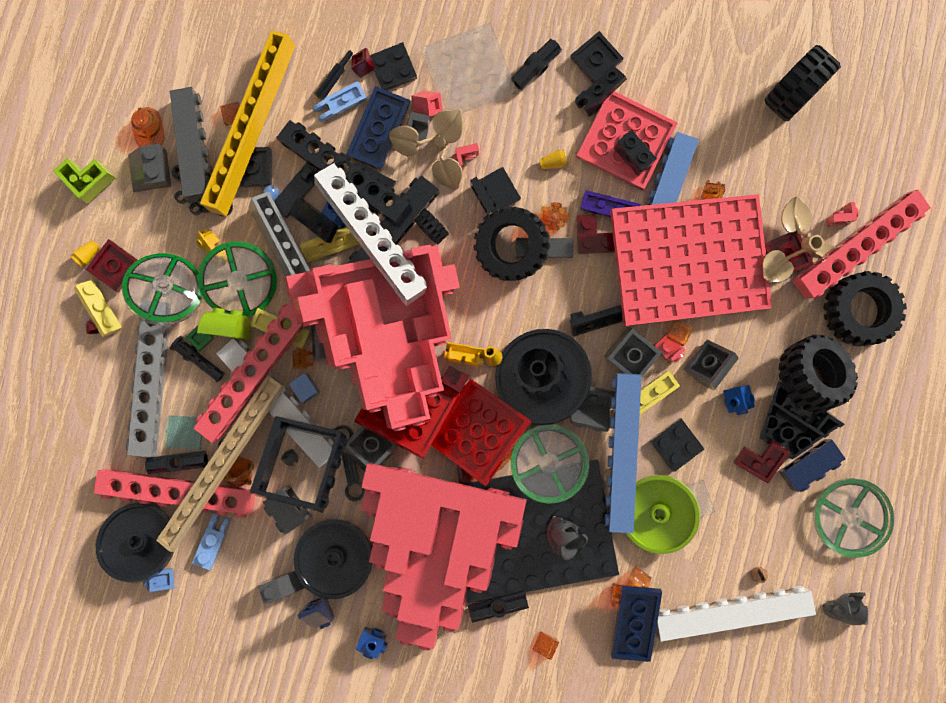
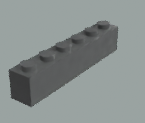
[170,87,211,204]

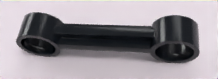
[334,425,365,501]

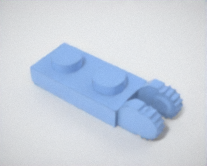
[313,82,367,122]
[192,513,230,571]

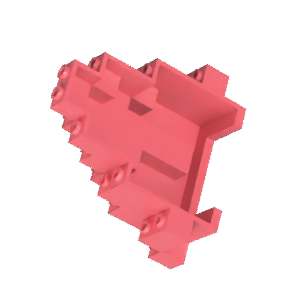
[284,244,460,431]
[361,463,527,651]

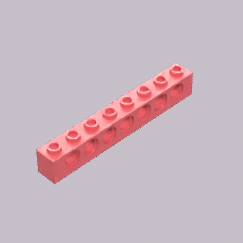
[792,189,931,299]
[193,302,305,443]
[94,469,255,517]

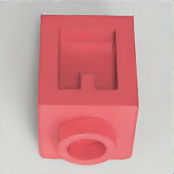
[453,143,479,170]
[826,202,858,226]
[654,333,686,363]

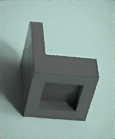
[408,112,430,141]

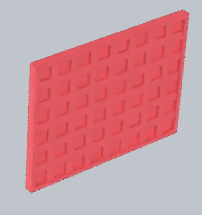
[610,194,772,326]

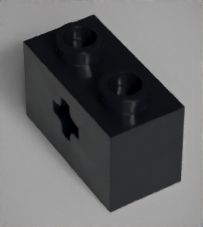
[614,130,657,176]

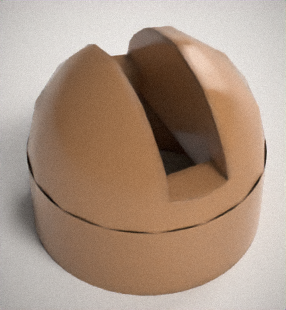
[750,567,768,583]

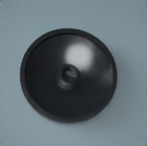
[95,503,174,583]
[294,519,373,599]

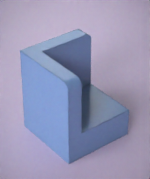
[289,373,320,403]

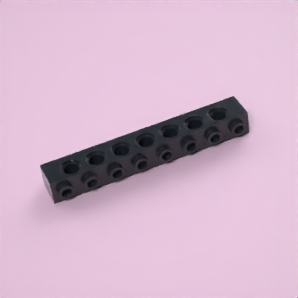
[276,120,412,227]

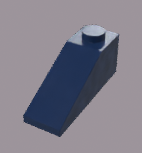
[298,597,335,629]

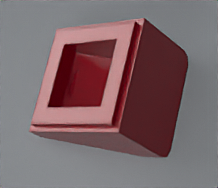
[352,48,374,77]
[457,465,474,484]

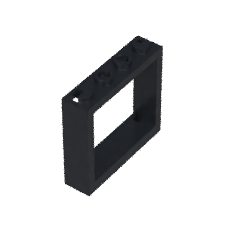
[250,416,347,513]

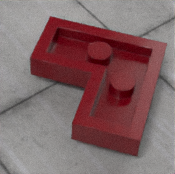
[577,214,615,254]
[734,441,790,483]

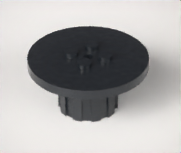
[495,329,592,425]

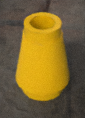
[539,149,568,170]
[70,240,100,267]
[483,346,502,367]

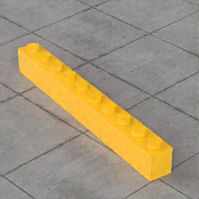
[200,30,296,217]

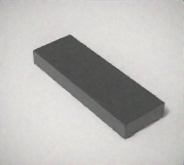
[516,238,573,258]

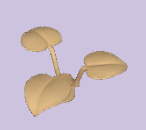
[389,108,463,189]
[762,197,835,283]

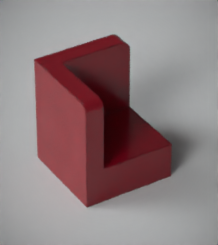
[441,366,470,393]

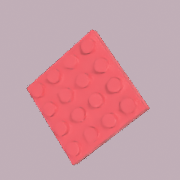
[576,91,678,191]

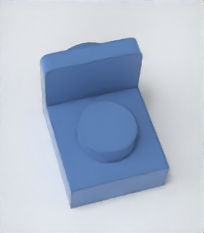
[143,568,174,592]

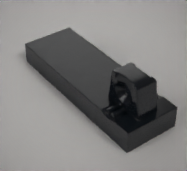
[274,162,318,219]
[289,197,339,243]
[569,305,623,336]

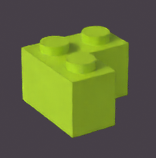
[53,158,116,203]

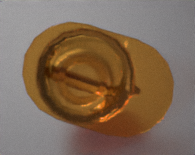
[131,107,165,147]
[223,456,254,487]

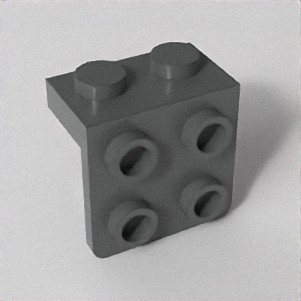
[570,386,615,432]

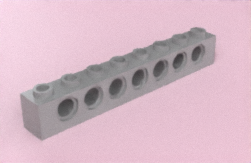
[126,301,171,457]

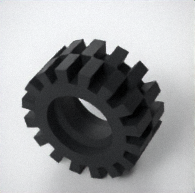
[414,209,449,245]

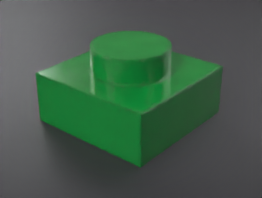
[186,326,214,351]

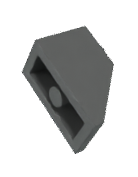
[258,571,305,605]

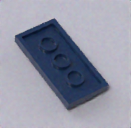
[346,86,410,171]
[611,585,662,662]

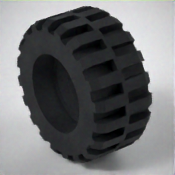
[764,45,841,121]
[473,206,550,281]
[823,271,907,346]
[778,334,858,413]

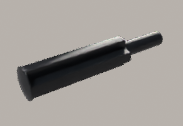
[314,50,353,100]

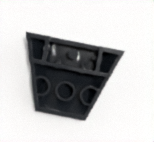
[760,380,845,460]

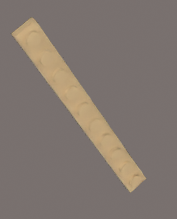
[156,375,285,552]

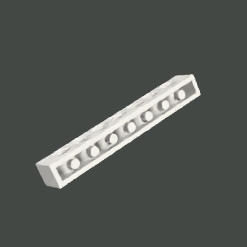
[314,163,427,306]

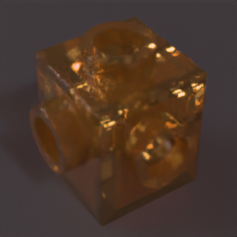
[540,202,569,230]

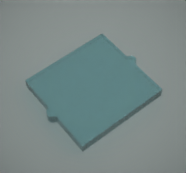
[166,415,202,449]

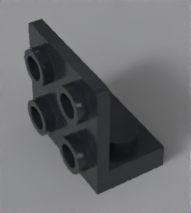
[470,167,521,215]

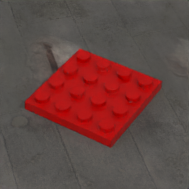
[432,378,532,486]
[354,383,460,459]

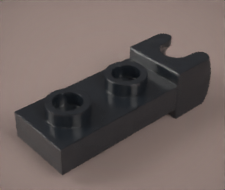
[575,65,627,117]

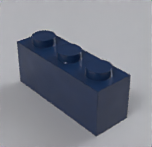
[779,439,846,492]

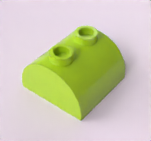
[197,308,251,340]

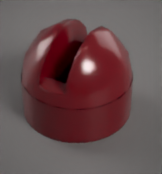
[85,320,100,334]

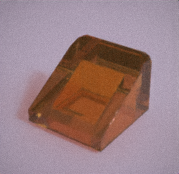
[533,631,559,660]

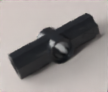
[511,38,562,91]
[145,450,208,475]
[468,591,529,623]

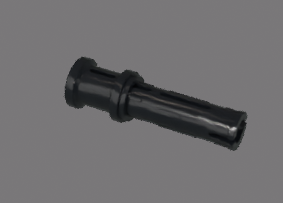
[170,336,225,382]

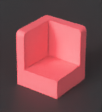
[411,91,443,116]

